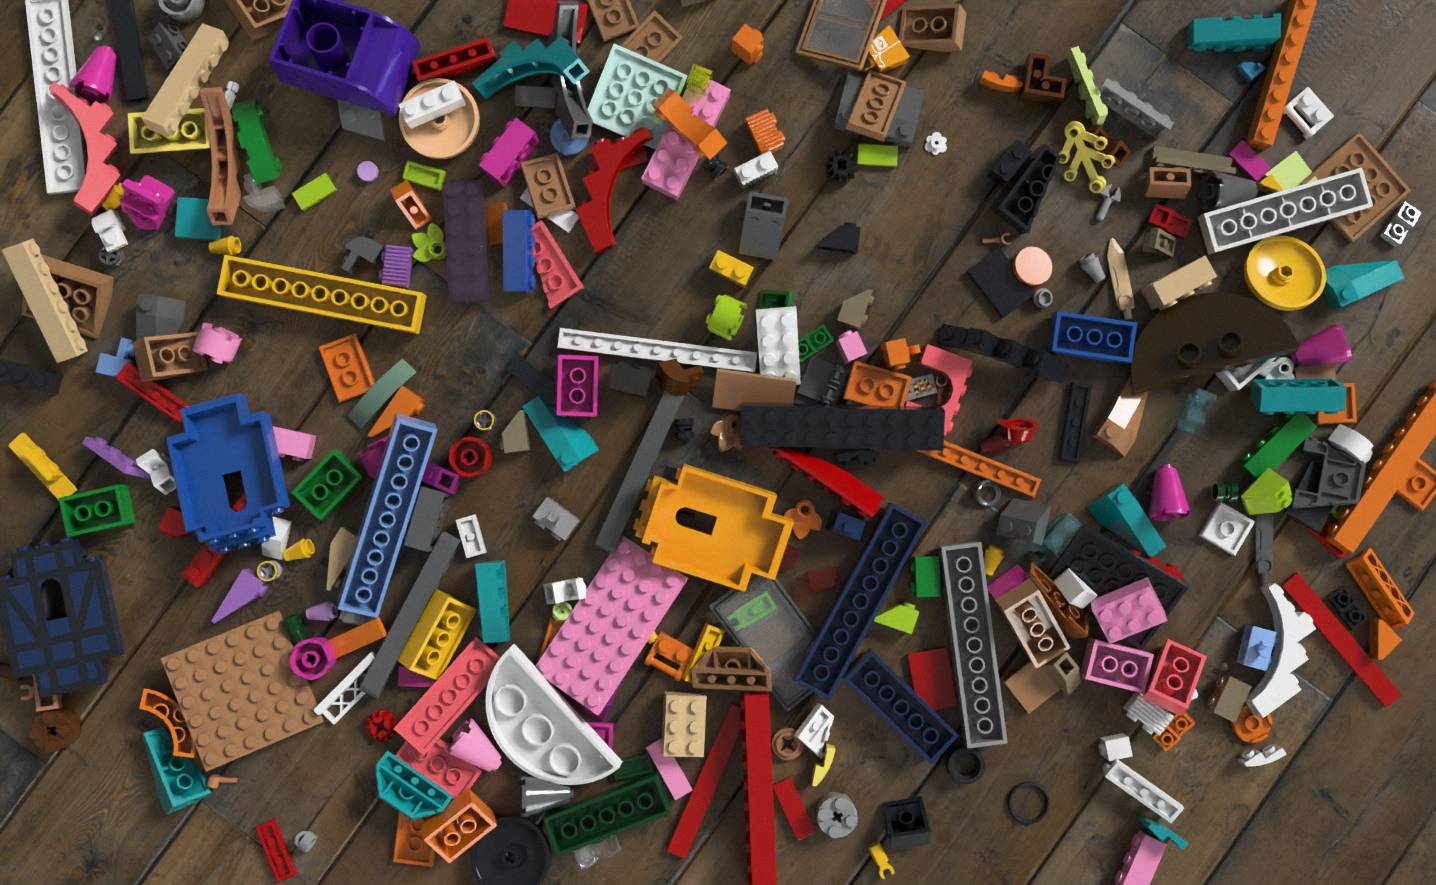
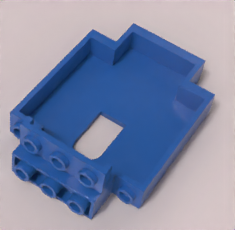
[166,393,290,554]

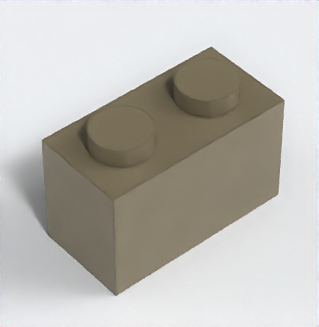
[1207,673,1252,723]

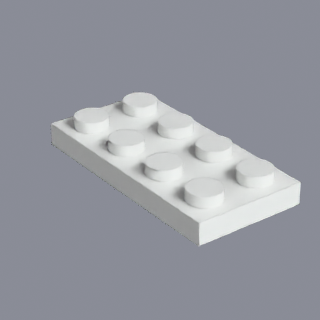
[756,306,801,385]

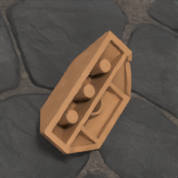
[692,646,772,691]

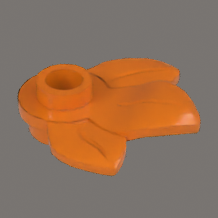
[784,500,822,539]

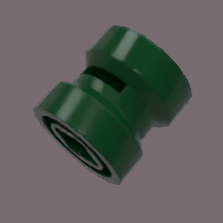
[1212,482,1239,502]

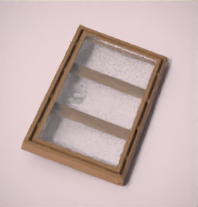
[795,0,887,71]

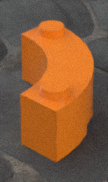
[651,88,727,160]
[139,688,197,758]

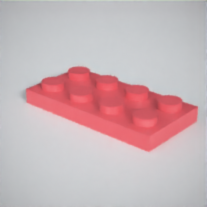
[395,738,483,800]

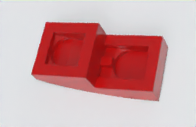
[1148,204,1193,240]

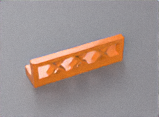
[1345,547,1415,630]

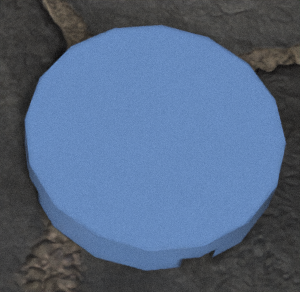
[550,119,589,156]

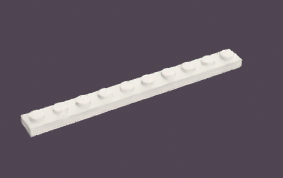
[557,328,757,373]

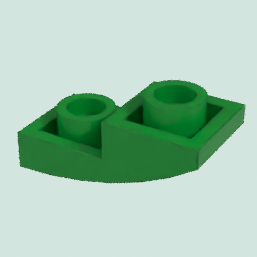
[798,324,835,363]

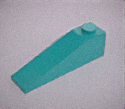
[522,396,599,472]
[1086,483,1166,557]

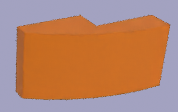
[978,70,1024,93]
[1152,712,1196,752]

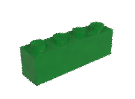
[1237,411,1317,483]

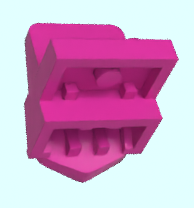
[120,175,175,230]

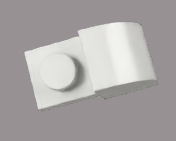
[92,209,128,253]
[1328,424,1373,463]
[136,449,177,495]
[543,577,586,604]

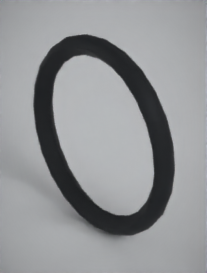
[1008,782,1050,824]

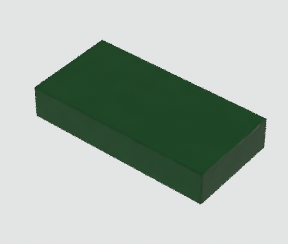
[613,752,654,781]

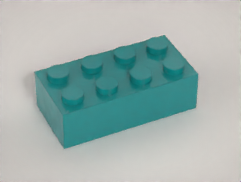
[1250,378,1347,415]

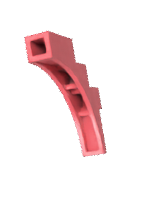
[49,82,121,216]

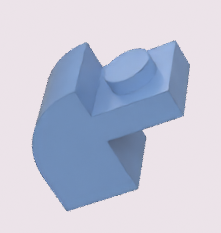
[95,337,136,377]

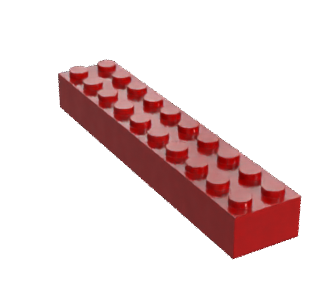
[740,690,777,885]

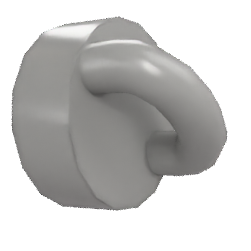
[294,831,317,852]

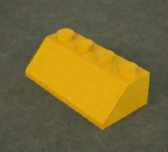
[397,589,477,680]

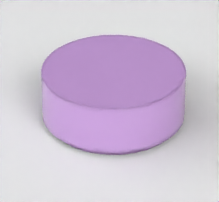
[357,161,379,182]

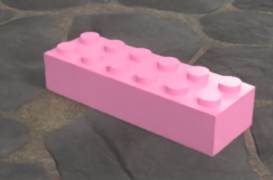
[641,72,731,201]

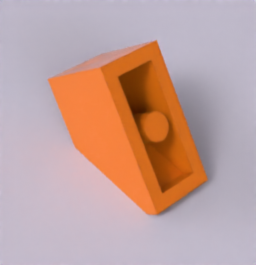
[390,180,432,230]

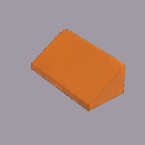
[487,203,507,246]

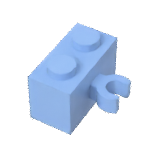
[1236,624,1277,671]

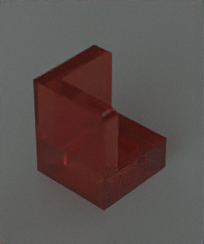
[781,543,801,569]

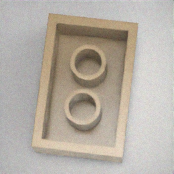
[1140,255,1217,311]
[661,691,707,757]

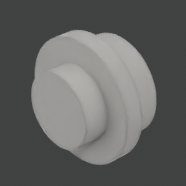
[1033,288,1053,308]

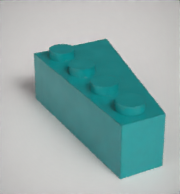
[475,560,510,643]

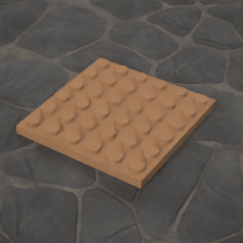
[161,610,324,772]

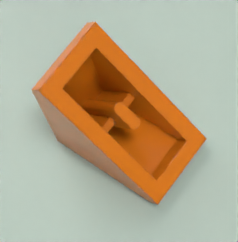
[1369,618,1402,660]

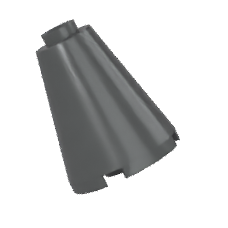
[1198,171,1258,211]
[519,776,574,817]

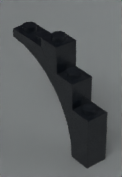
[936,324,1069,384]

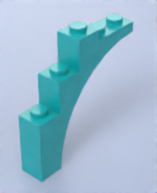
[472,36,590,99]

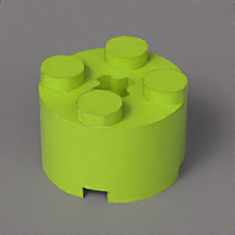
[705,294,747,341]

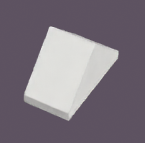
[262,516,293,560]
[1054,568,1097,609]

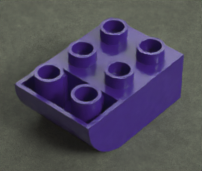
[268,0,421,117]

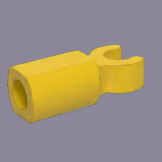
[867,841,894,879]

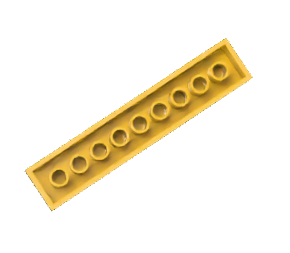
[217,255,427,334]

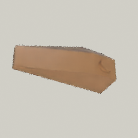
[1091,374,1148,457]

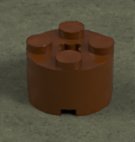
[29,708,82,752]

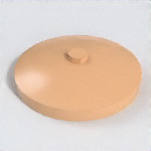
[399,78,480,159]

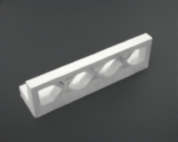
[313,651,377,724]
[1102,759,1184,823]

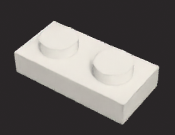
[456,514,487,558]

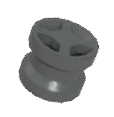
[99,246,125,267]

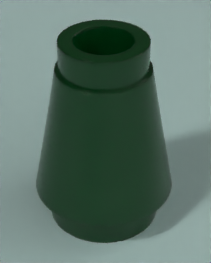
[282,614,306,645]

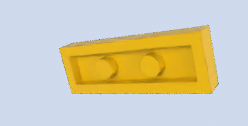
[682,623,725,683]

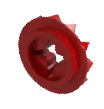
[365,710,397,743]

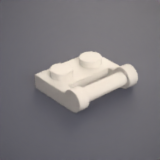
[1283,87,1334,140]

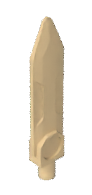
[1107,238,1135,320]

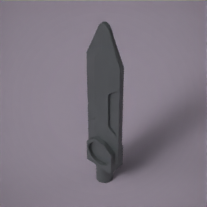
[1255,513,1274,584]

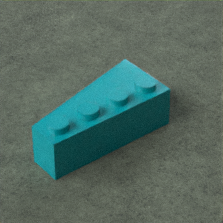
[1187,13,1281,52]

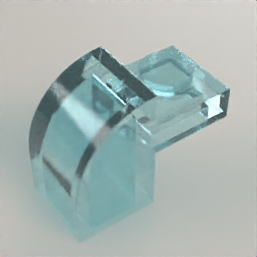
[1177,388,1217,435]

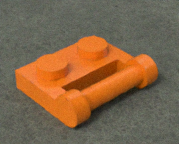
[644,631,694,682]

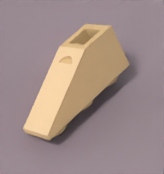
[326,527,358,591]

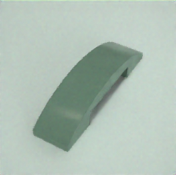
[348,359,418,430]

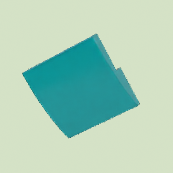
[175,197,221,241]
[1136,815,1188,850]

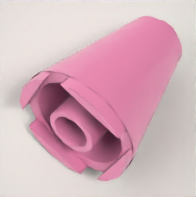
[445,718,502,772]

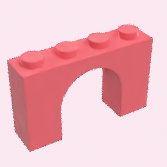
[904,344,974,436]

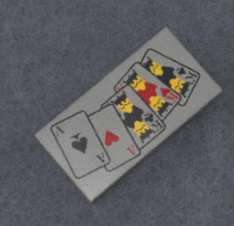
[905,373,938,401]

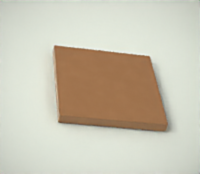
[1300,132,1411,244]

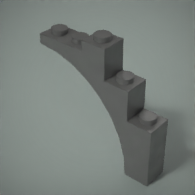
[546,1,593,139]

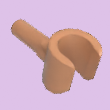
[982,233,1011,246]
[935,377,948,405]
[207,774,238,788]

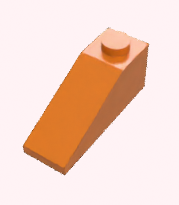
[368,386,425,438]

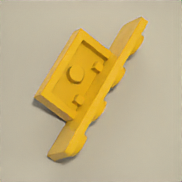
[8,433,77,500]

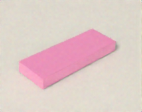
[646,738,693,800]

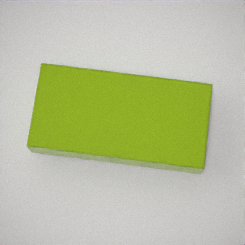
[857,144,898,167]
[402,160,446,191]
[292,173,337,211]

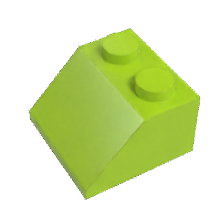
[1241,468,1293,515]

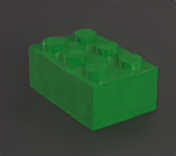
[291,449,368,521]
[58,484,136,537]

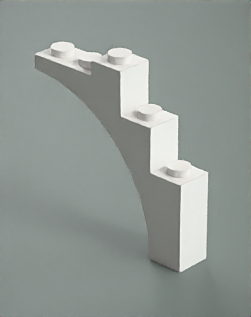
[1245,583,1316,718]

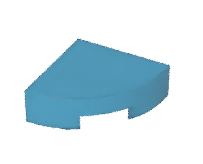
[1236,62,1266,82]

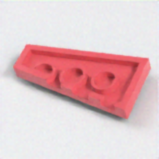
[533,220,584,309]

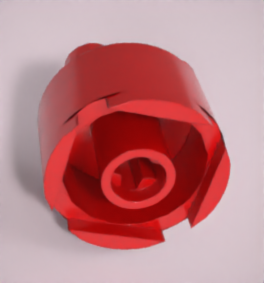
[449,437,493,477]

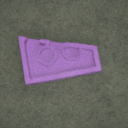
[82,437,150,479]

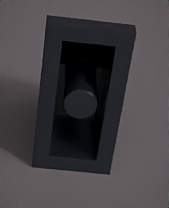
[817,222,861,254]

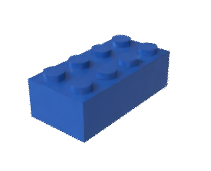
[1047,311,1137,364]

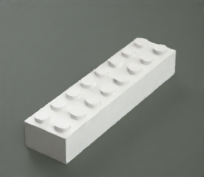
[1197,168,1373,255]

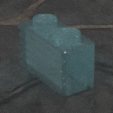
[1042,513,1082,555]

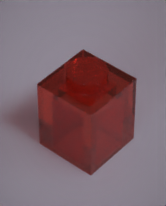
[806,565,838,592]

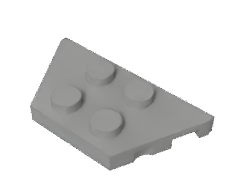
[337,99,385,141]

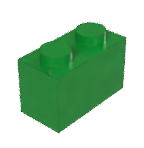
[909,555,941,598]

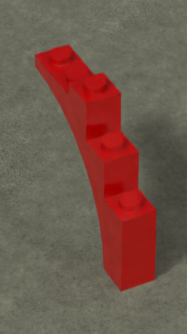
[575,127,654,254]

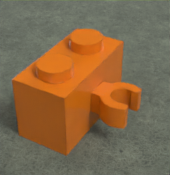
[881,338,921,371]

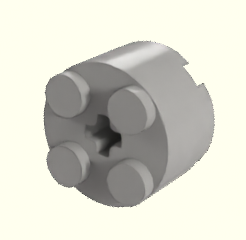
[158,0,205,23]
[816,792,858,838]

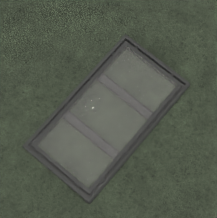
[708,573,816,712]

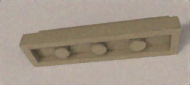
[1149,146,1236,176]

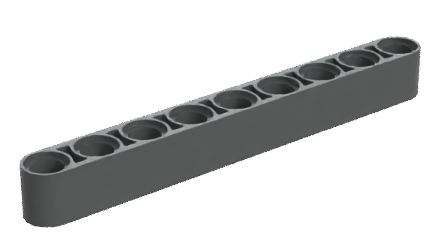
[595,390,685,554]
[359,531,462,699]

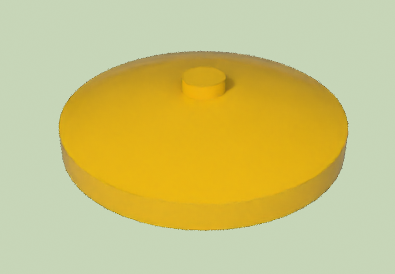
[1244,236,1326,311]

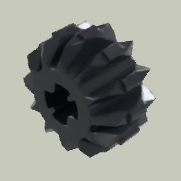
[824,150,858,184]

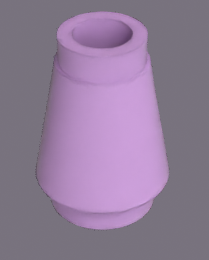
[306,601,338,621]

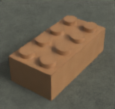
[995,578,1071,669]

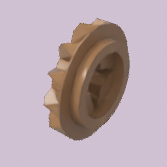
[772,728,804,760]

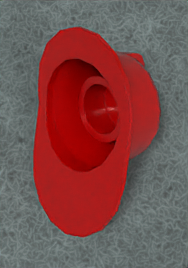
[995,418,1039,444]

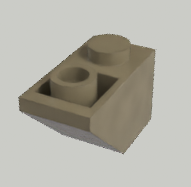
[836,289,874,330]
[1042,652,1081,696]

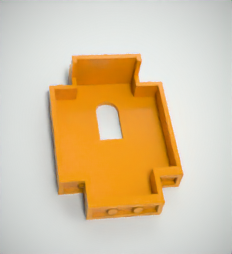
[633,464,794,592]

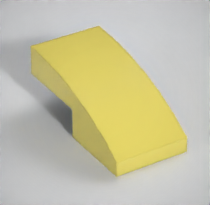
[811,744,836,786]

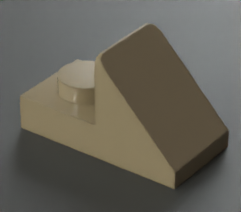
[1143,228,1177,258]

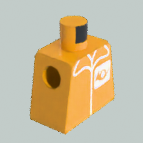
[862,25,910,73]

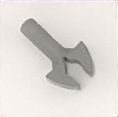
[1096,184,1121,221]

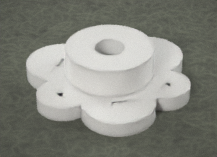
[925,132,947,155]

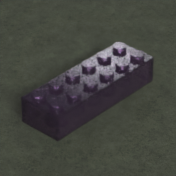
[442,180,493,305]

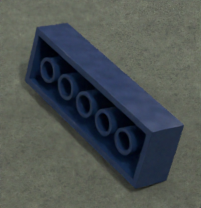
[843,647,959,764]

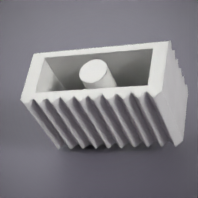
[734,151,778,190]
[1123,692,1174,735]

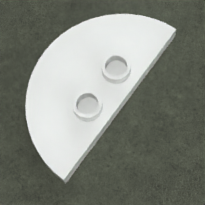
[486,644,623,785]

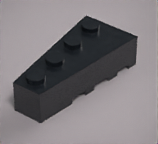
[991,144,1061,235]

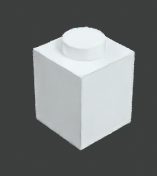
[1098,733,1133,761]

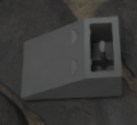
[738,191,789,261]

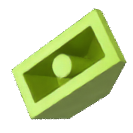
[873,602,919,634]

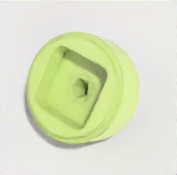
[552,601,572,622]

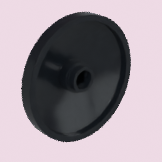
[471,816,552,885]

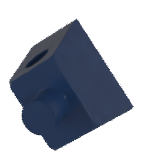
[825,510,867,541]

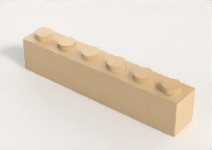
[142,23,230,137]
[2,238,88,363]

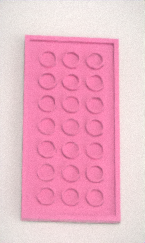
[535,535,688,715]

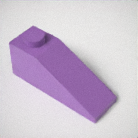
[211,568,269,623]

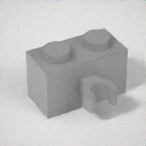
[532,497,581,541]

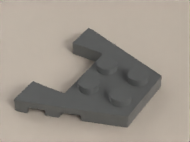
[1291,434,1366,509]

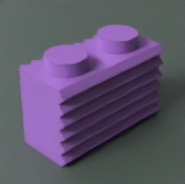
[379,245,413,289]

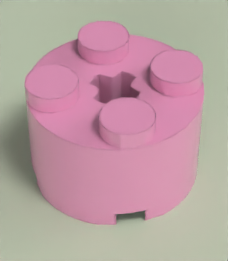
[193,323,242,364]

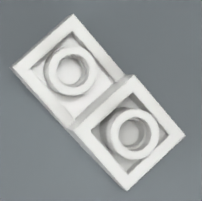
[1237,744,1287,767]

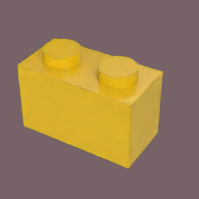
[709,250,754,288]

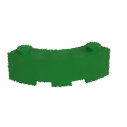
[232,98,282,184]

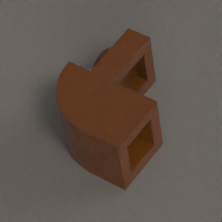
[1083,124,1131,168]
[655,359,704,395]

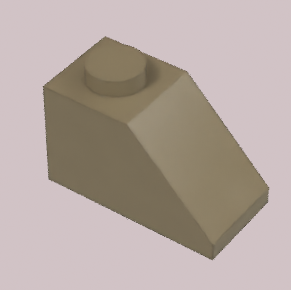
[499,410,531,454]

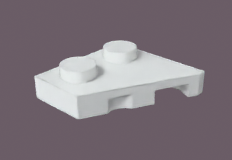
[794,703,834,759]

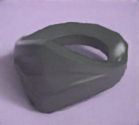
[972,480,1001,506]

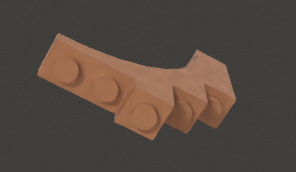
[200,87,242,225]

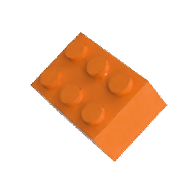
[421,788,497,863]

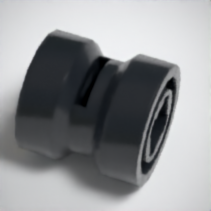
[701,154,729,180]
[674,418,695,439]

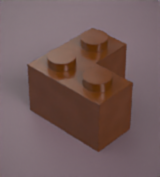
[1019,53,1067,104]

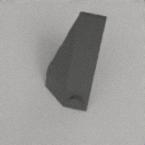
[136,294,187,368]

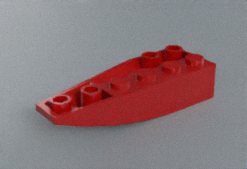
[771,446,884,518]

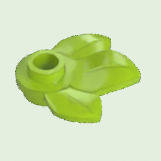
[412,223,448,262]

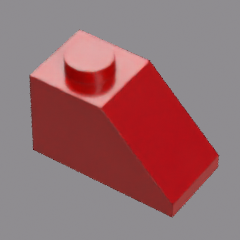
[158,506,193,538]

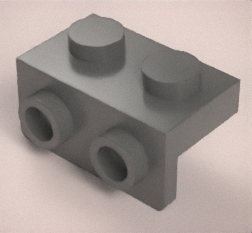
[147,23,189,71]

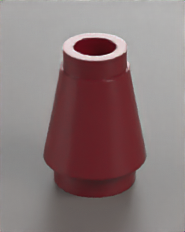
[979,432,1010,453]

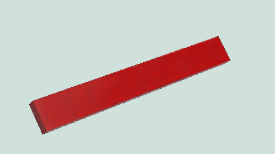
[1280,573,1401,708]
[667,702,745,859]

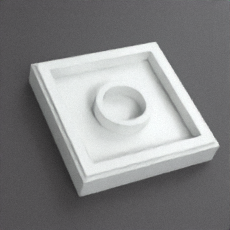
[1199,502,1255,556]

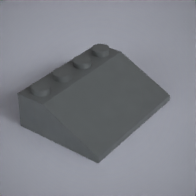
[833,71,924,148]

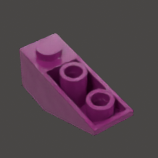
[421,461,463,494]

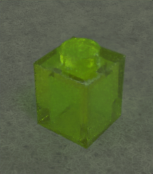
[686,64,713,96]

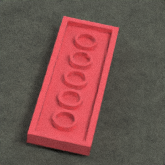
[394,636,501,756]

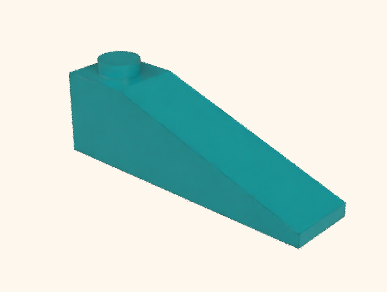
[1323,260,1404,310]
[142,727,211,814]

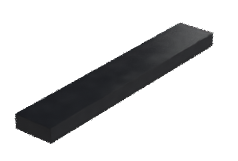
[111,0,150,102]

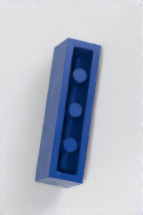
[503,210,536,291]

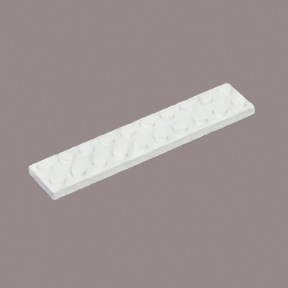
[25,0,87,195]

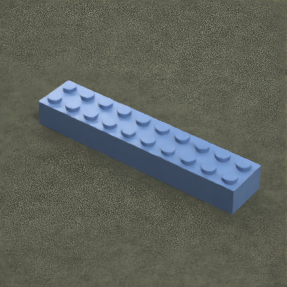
[337,413,438,618]

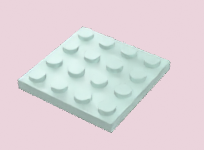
[588,44,688,150]

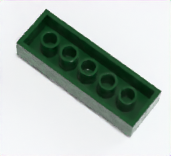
[543,770,672,857]

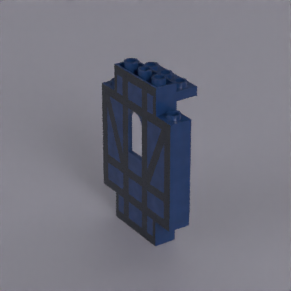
[0,537,125,699]

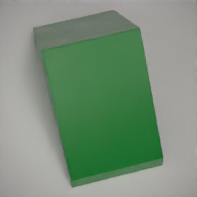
[758,290,793,309]

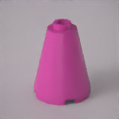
[69,45,117,104]
[1289,323,1352,367]
[1148,465,1191,521]

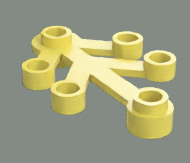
[1058,121,1115,193]

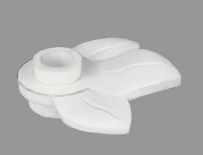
[1258,357,1295,379]

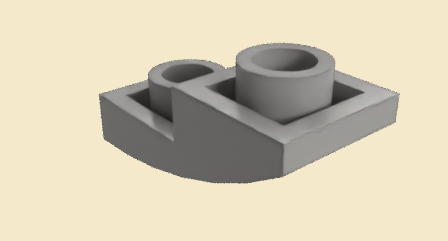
[1380,201,1421,247]

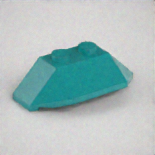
[375,750,453,820]

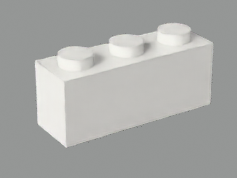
[398,81,466,129]

